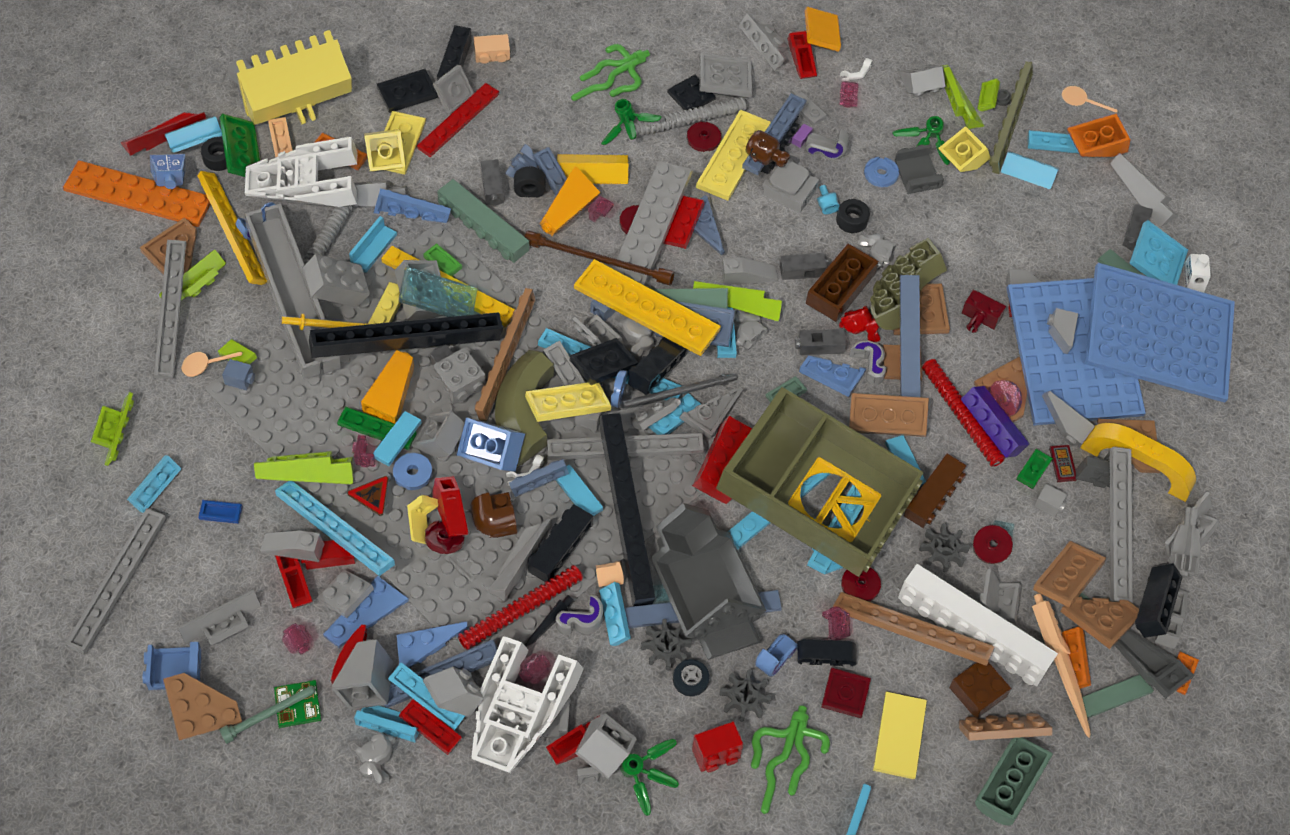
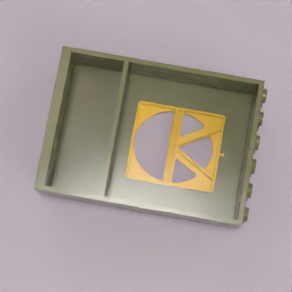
[716,387,924,577]

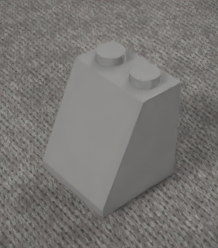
[332,639,393,709]

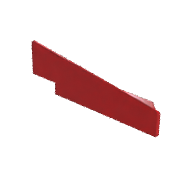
[121,112,206,156]

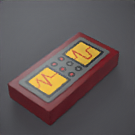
[1049,445,1077,482]

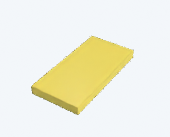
[384,111,426,175]
[525,382,611,422]
[873,692,927,780]

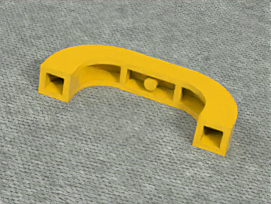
[1080,423,1196,502]

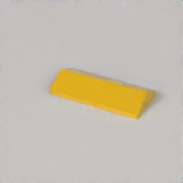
[557,154,628,184]

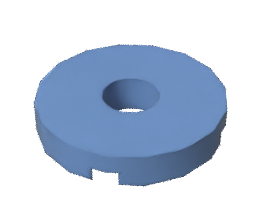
[864,157,899,187]
[611,370,628,408]
[393,453,432,490]

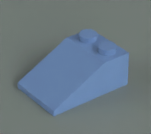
[457,417,525,472]

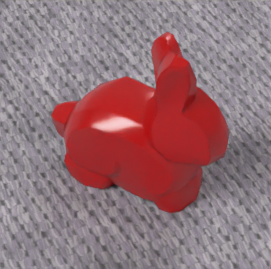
[839,306,881,342]

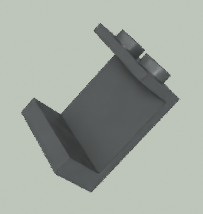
[895,144,944,194]

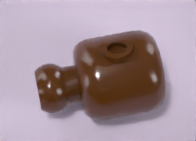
[745,130,790,167]

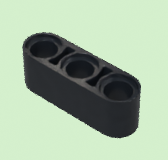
[797,639,857,667]

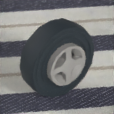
[672,659,710,697]

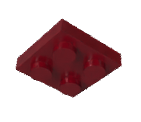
[821,668,871,719]

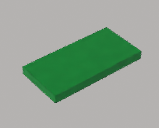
[219,114,260,177]

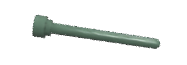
[219,686,316,744]

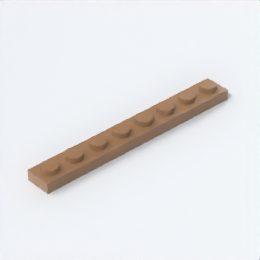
[475,288,535,422]
[833,592,995,666]

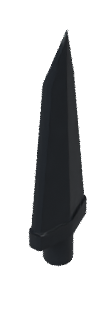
[525,595,574,647]

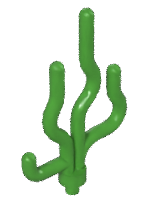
[571,44,650,101]
[751,706,830,814]

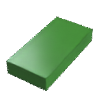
[423,243,462,277]

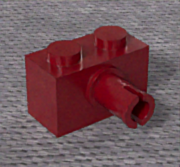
[962,289,1006,333]

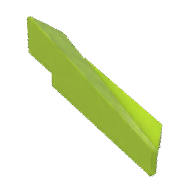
[942,65,985,129]
[693,281,782,321]
[254,451,353,484]

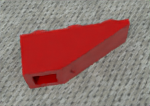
[432,476,468,537]

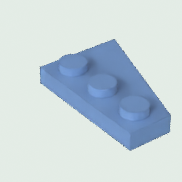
[799,355,866,397]

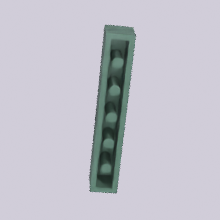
[437,179,529,263]

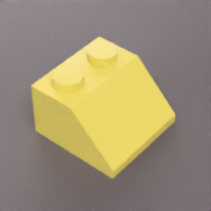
[938,126,990,172]
[364,129,405,171]

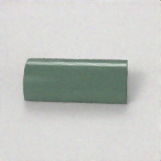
[975,737,1053,826]

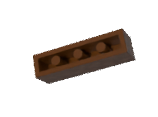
[904,453,967,528]

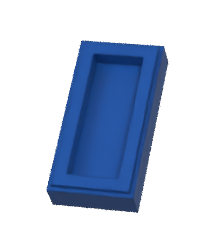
[198,500,242,524]

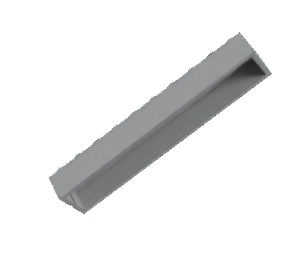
[245,204,340,379]

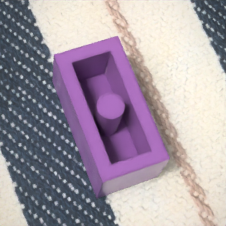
[791,124,813,148]

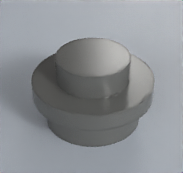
[996,89,1011,106]

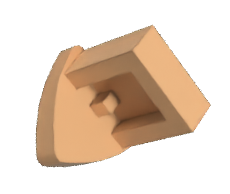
[596,561,624,587]

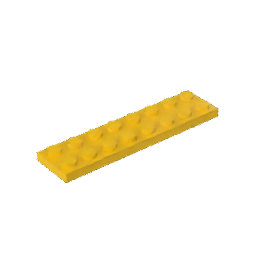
[574,259,721,356]

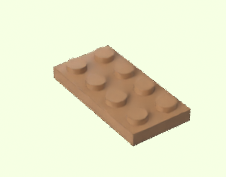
[849,393,929,437]
[1033,541,1106,608]
[959,713,1052,741]

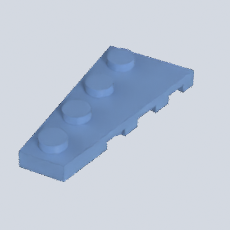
[373,188,451,223]
[323,576,409,648]

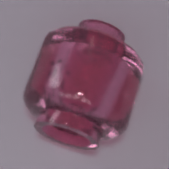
[282,623,313,655]
[519,653,551,684]

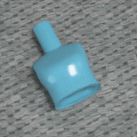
[817,185,839,214]

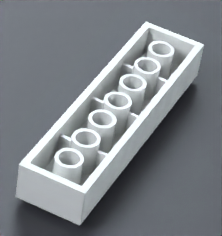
[898,564,1058,686]

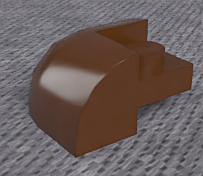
[470,492,517,538]

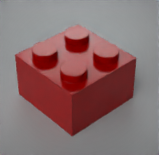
[692,721,743,773]

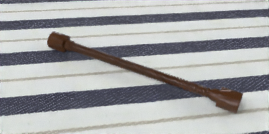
[525,230,675,286]

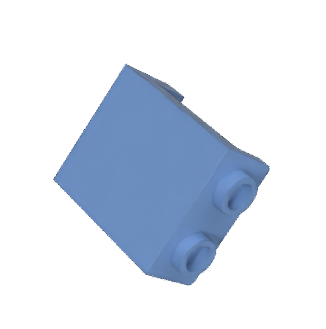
[142,642,202,690]

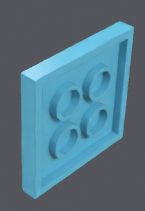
[1129,220,1188,285]

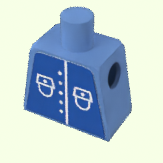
[150,154,186,189]

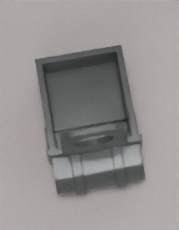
[1076,451,1110,488]

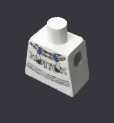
[1183,254,1211,293]

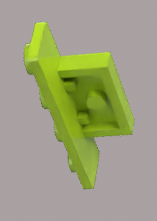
[159,250,226,300]
[90,392,134,466]

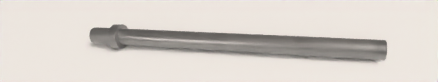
[621,373,737,409]

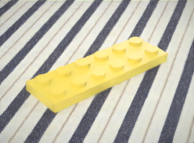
[696,110,771,201]

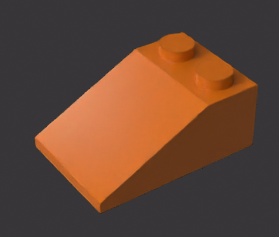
[1067,113,1131,157]

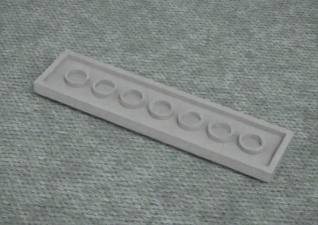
[613,161,692,286]

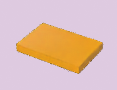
[805,7,841,52]

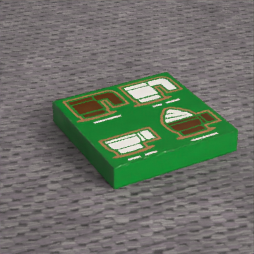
[274,680,321,728]

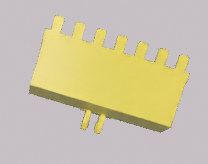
[236,30,352,125]

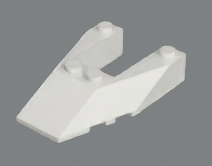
[245,136,357,207]
[471,636,584,773]

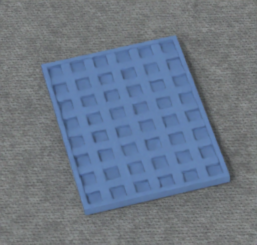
[1007,278,1146,426]

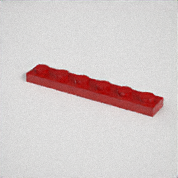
[417,83,499,158]

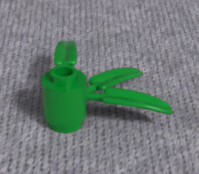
[601,99,662,145]
[892,116,950,165]
[620,739,679,816]

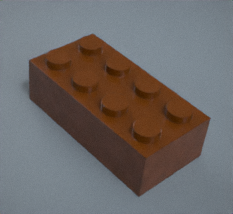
[806,244,879,322]

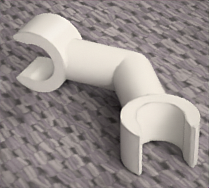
[840,58,873,83]
[506,454,545,486]

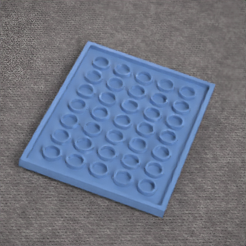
[1085,263,1235,402]

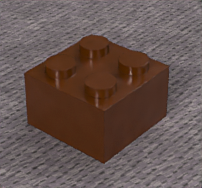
[949,662,1012,718]

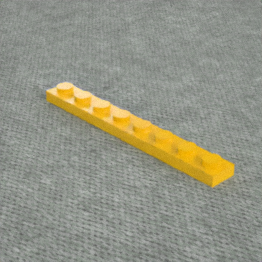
[197,171,267,285]
[381,246,515,327]

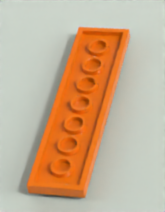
[63,160,211,227]

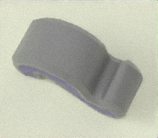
[805,129,849,159]
[849,340,886,385]
[556,594,603,635]

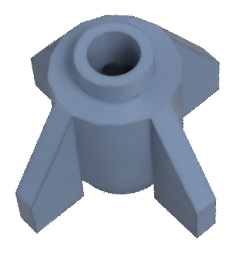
[505,144,537,178]

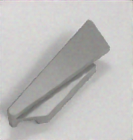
[1111,153,1179,227]
[354,180,406,207]
[487,519,551,600]

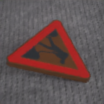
[347,476,388,516]

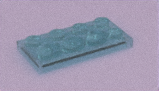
[398,266,477,317]

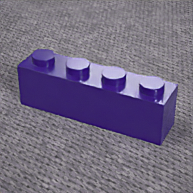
[961,386,1029,458]

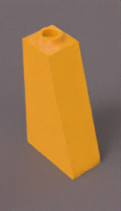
[540,167,600,236]
[361,350,414,424]

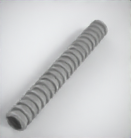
[634,97,747,138]
[303,205,353,265]

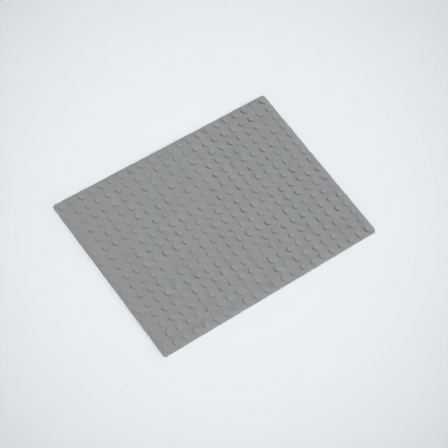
[206,224,704,676]

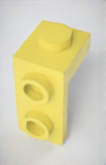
[407,495,438,544]

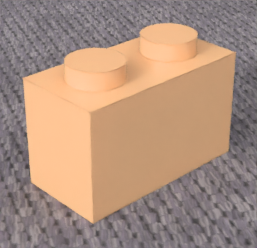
[474,34,510,64]

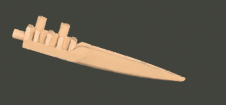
[1032,594,1090,738]

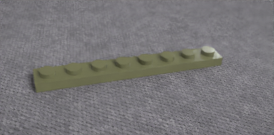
[989,61,1033,174]

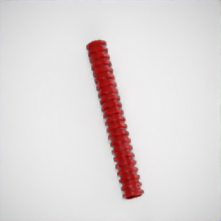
[922,359,1005,467]
[458,565,583,650]

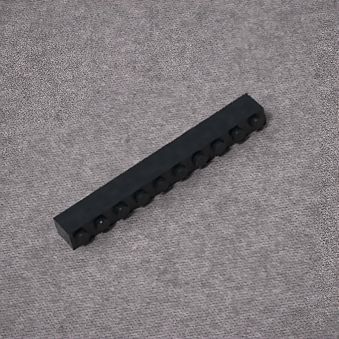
[309,312,503,358]
[599,413,655,607]

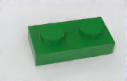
[1016,449,1053,489]

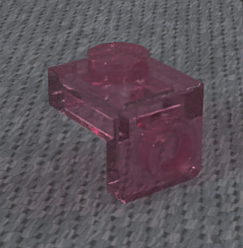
[839,81,859,108]
[588,195,614,222]
[352,435,376,467]
[822,607,850,640]

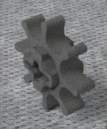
[919,523,970,573]
[640,619,692,671]
[719,670,772,722]

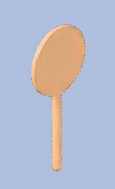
[1062,86,1117,112]
[181,352,242,377]

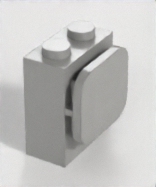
[762,160,819,213]

